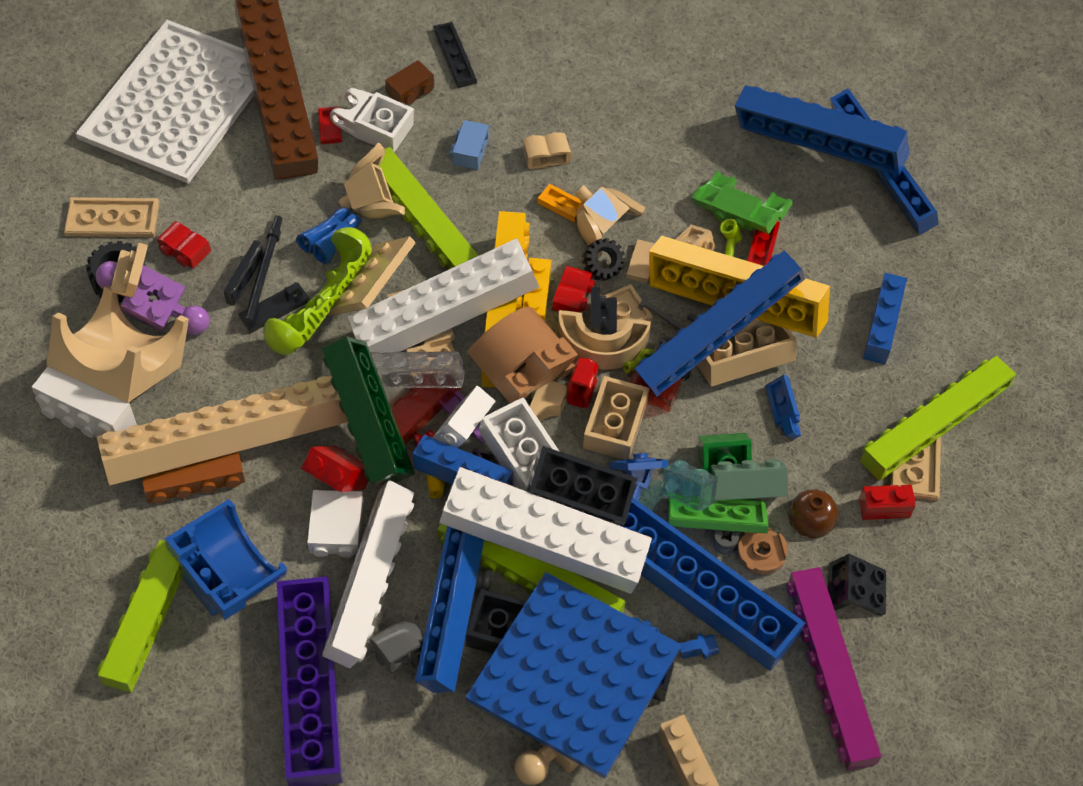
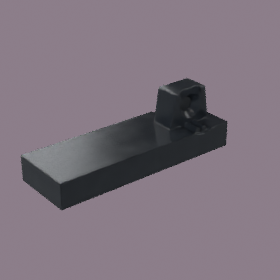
[239,282,310,333]

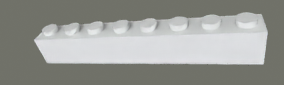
[322,480,414,668]

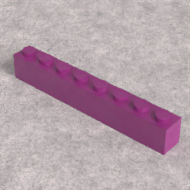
[786,567,882,771]

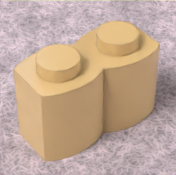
[523,132,571,169]

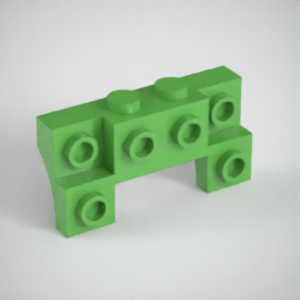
[692,171,793,234]

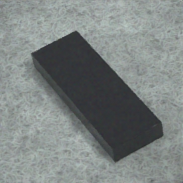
[223,240,264,306]

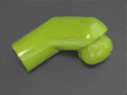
[623,348,655,374]

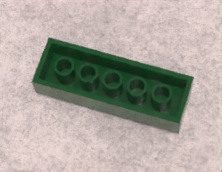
[322,336,415,485]

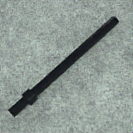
[244,215,283,324]

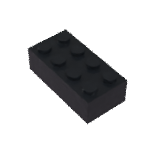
[526,446,638,527]

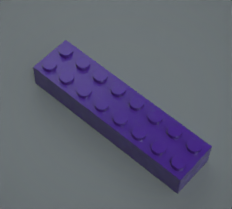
[277,576,343,786]

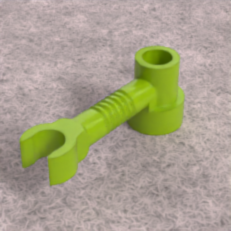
[720,219,742,257]

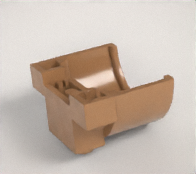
[467,307,578,404]

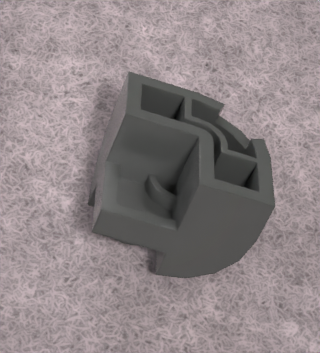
[369,621,425,673]

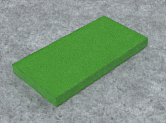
[668,493,769,534]

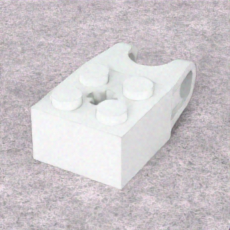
[330,88,414,152]

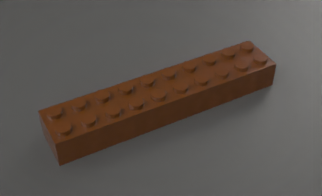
[235,0,318,180]

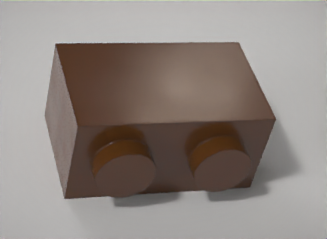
[385,60,434,105]

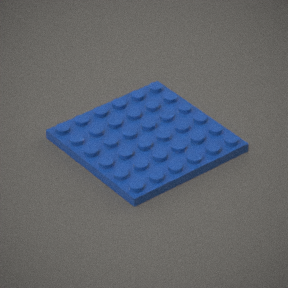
[466,572,682,779]

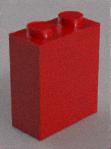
[301,446,369,493]

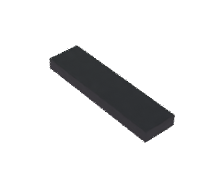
[433,21,477,89]

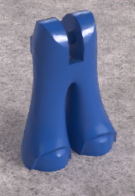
[296,207,362,265]

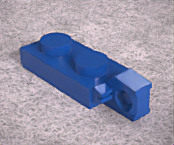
[765,374,801,440]

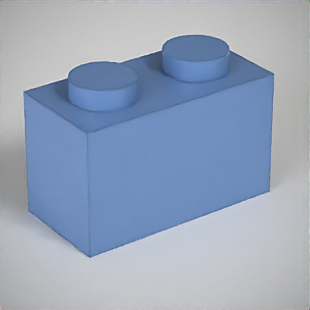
[450,120,489,170]

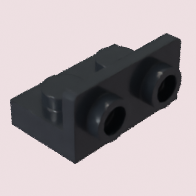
[591,287,617,335]

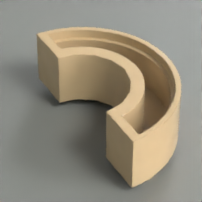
[558,310,651,370]

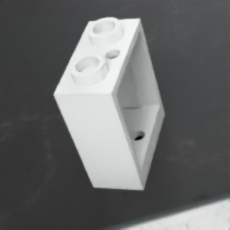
[433,386,495,448]

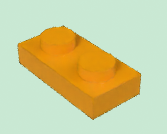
[538,184,583,223]

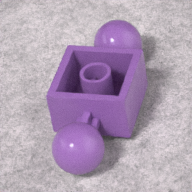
[96,261,210,335]

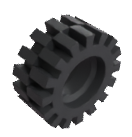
[582,238,626,281]

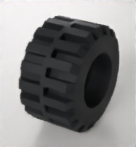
[86,241,146,303]

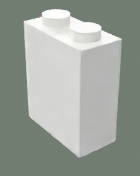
[308,490,364,558]

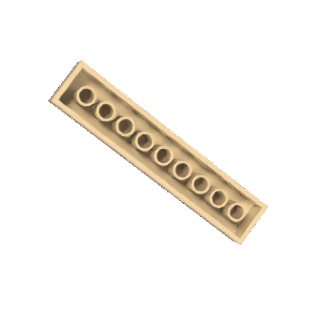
[97,376,348,486]

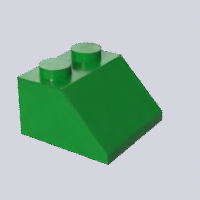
[698,433,752,490]

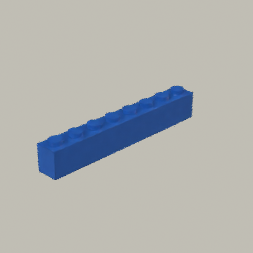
[830,88,939,235]
[635,250,806,397]
[415,526,484,693]

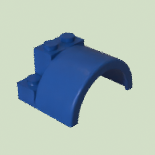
[165,499,287,621]

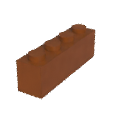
[142,451,245,504]

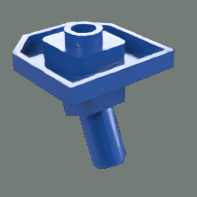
[610,453,669,501]

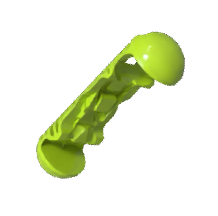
[263,227,372,356]

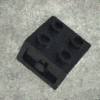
[828,554,886,616]

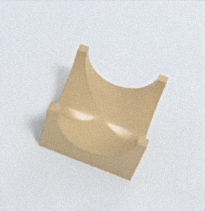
[46,285,189,403]

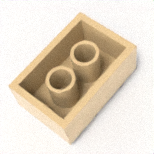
[583,376,650,460]

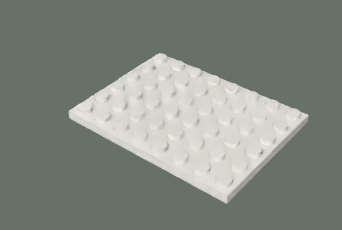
[76,20,255,184]

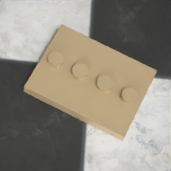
[328,236,416,316]

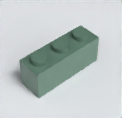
[711,459,788,500]

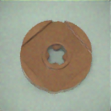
[737,527,788,575]

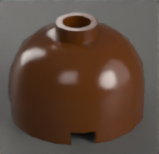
[788,489,838,538]

